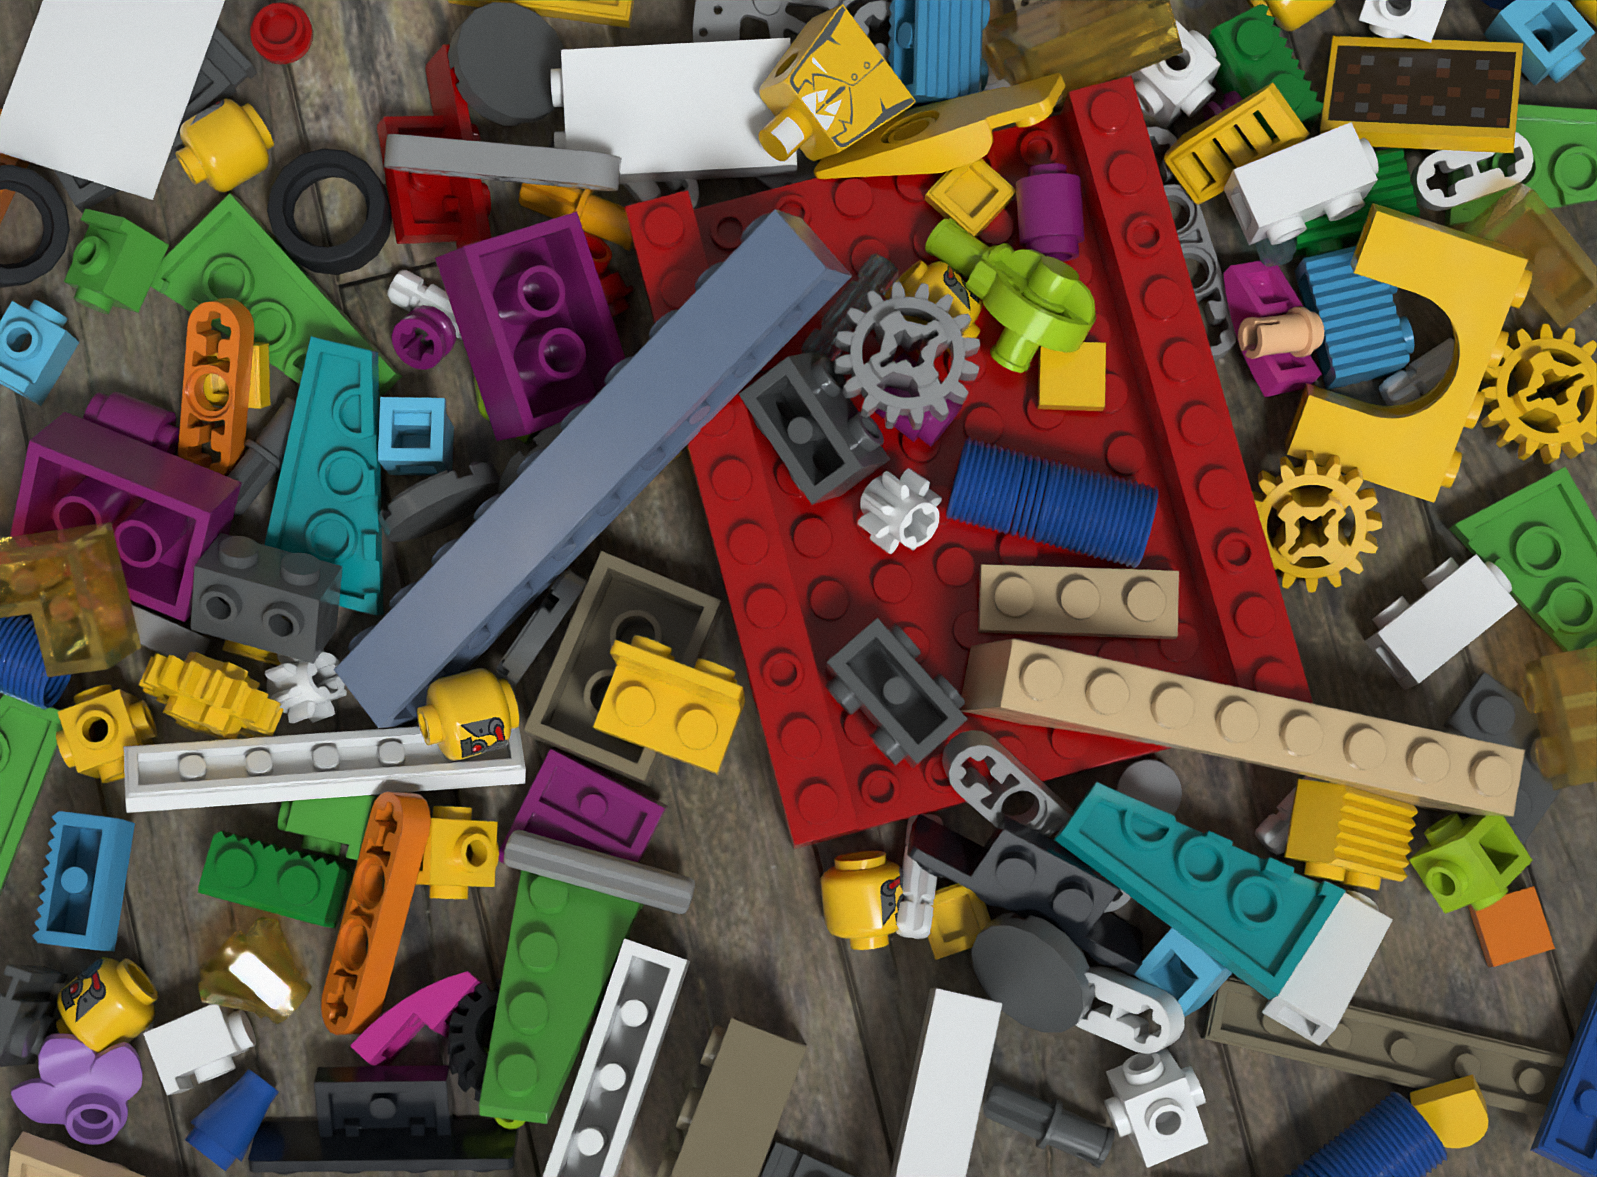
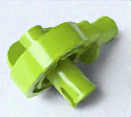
[925,217,1096,373]

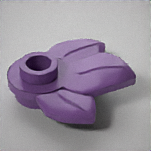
[11,1034,143,1145]

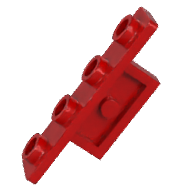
[376,44,491,249]

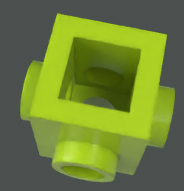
[1409,813,1533,914]

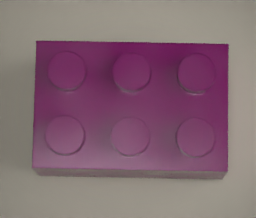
[435,212,626,441]
[7,412,242,622]

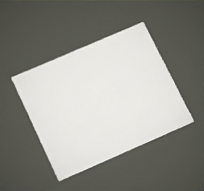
[0,0,225,200]

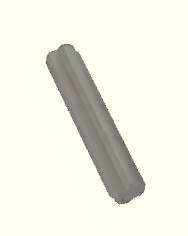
[504,830,695,914]

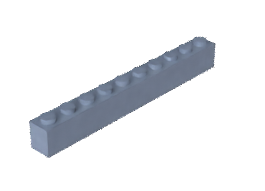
[334,209,852,728]

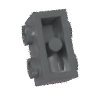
[739,351,890,504]
[191,533,343,664]
[825,618,967,768]

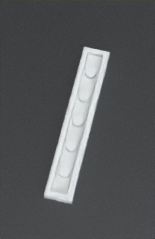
[124,726,526,813]

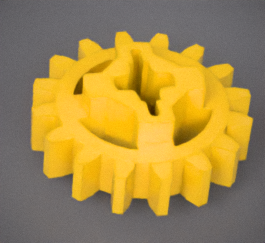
[1480,324,1597,464]
[1252,451,1382,592]
[139,652,284,740]

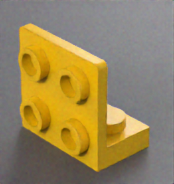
[593,635,746,775]

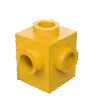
[56,685,157,783]
[415,806,499,899]

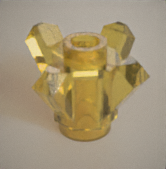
[199,917,312,1025]

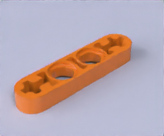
[321,791,431,1035]

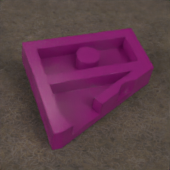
[498,747,668,864]

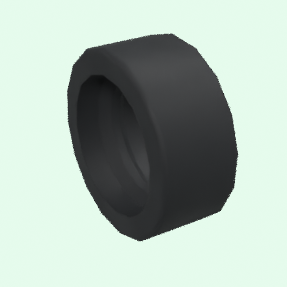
[267,148,392,275]
[0,165,70,288]

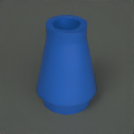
[184,1069,279,1171]

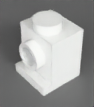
[143,1002,256,1095]

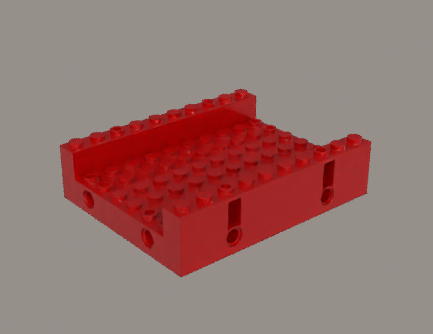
[624,75,1313,849]

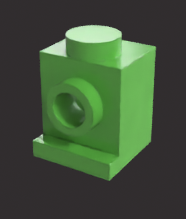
[64,208,169,314]
[278,795,377,861]

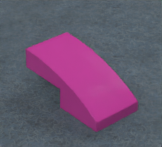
[1223,258,1322,397]
[350,971,490,1066]

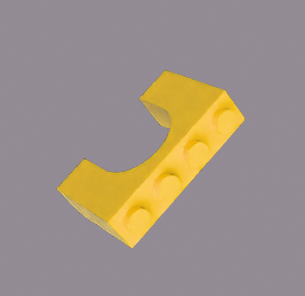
[1285,203,1532,503]

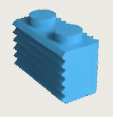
[887,0,990,106]
[1294,246,1415,390]
[32,811,135,951]

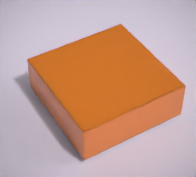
[1468,886,1555,967]

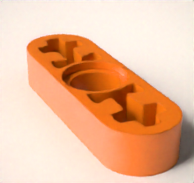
[178,298,254,476]

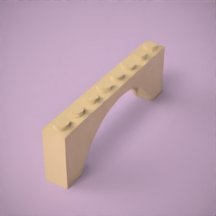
[959,639,1525,816]

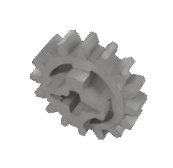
[834,282,980,430]

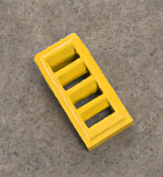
[1164,82,1310,205]

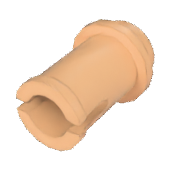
[1238,306,1324,359]

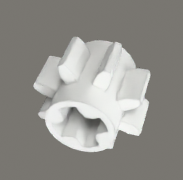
[858,468,942,554]
[265,649,347,724]

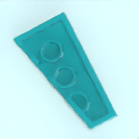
[264,337,384,616]
[1054,782,1346,1000]

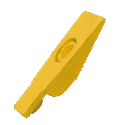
[813,73,1066,179]

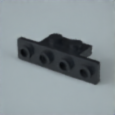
[907,814,1143,975]
[248,1066,519,1175]

